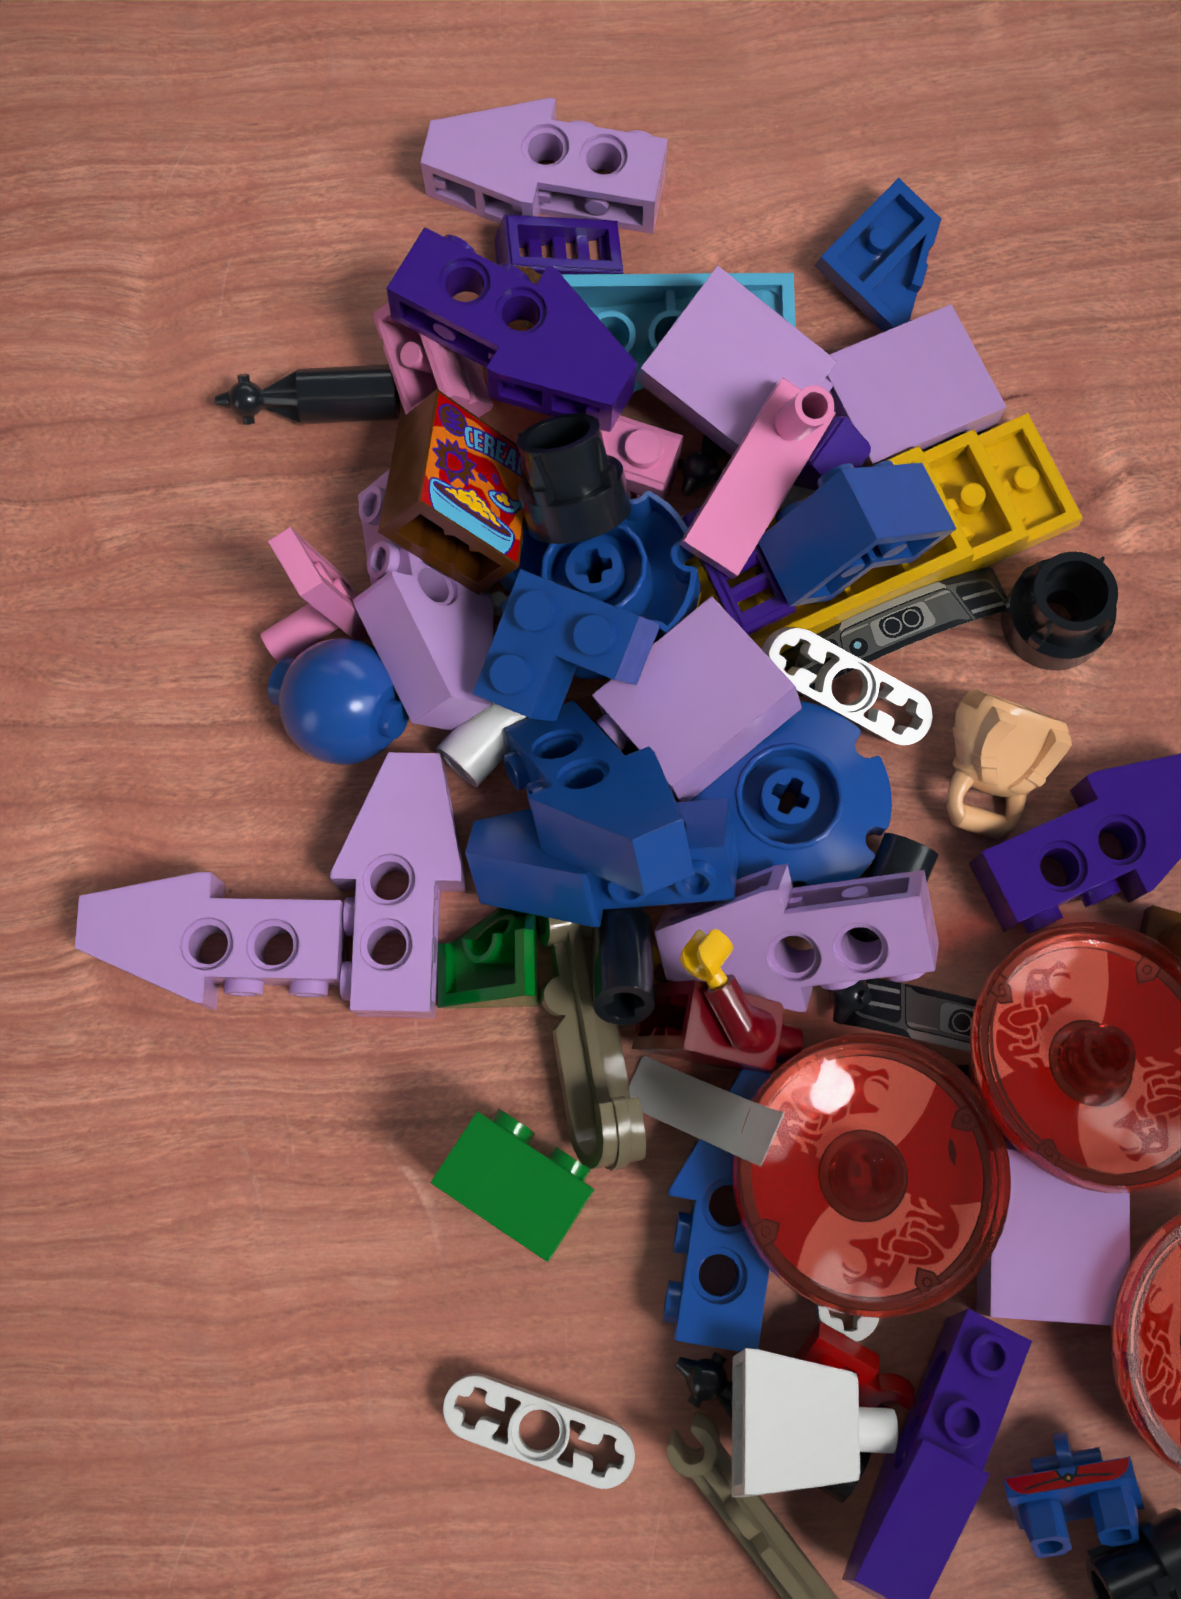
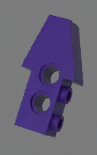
[386,227,637,432]
[969,754,1181,934]
[842,1308,1032,1599]

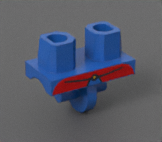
[1003,1431,1145,1558]

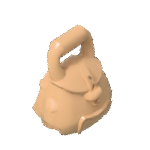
[946,689,1072,840]

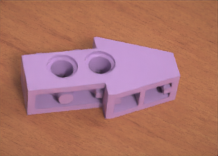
[420,98,668,234]
[353,469,493,731]
[330,752,466,1018]
[654,864,939,1012]
[75,872,349,1010]

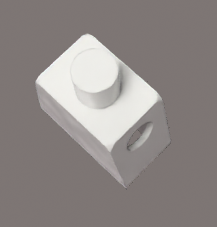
[732,1349,898,1498]

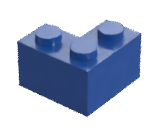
[758,460,957,607]
[472,569,661,722]

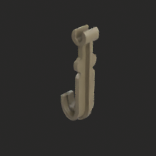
[536,915,646,1171]
[667,1411,839,1599]

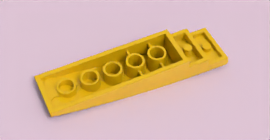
[653,413,1083,654]

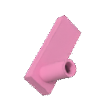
[679,378,836,579]
[260,527,368,663]

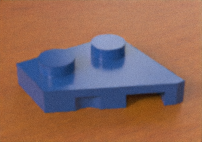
[815,178,941,332]

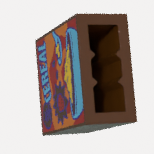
[378,389,525,595]

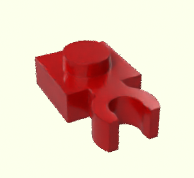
[793,1321,914,1410]

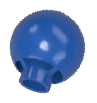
[268,638,409,765]

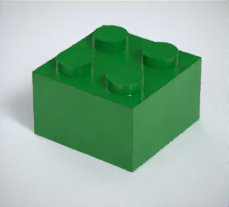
[430,1109,595,1262]

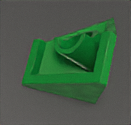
[437,907,538,1009]

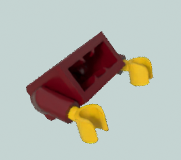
[632,929,803,1071]

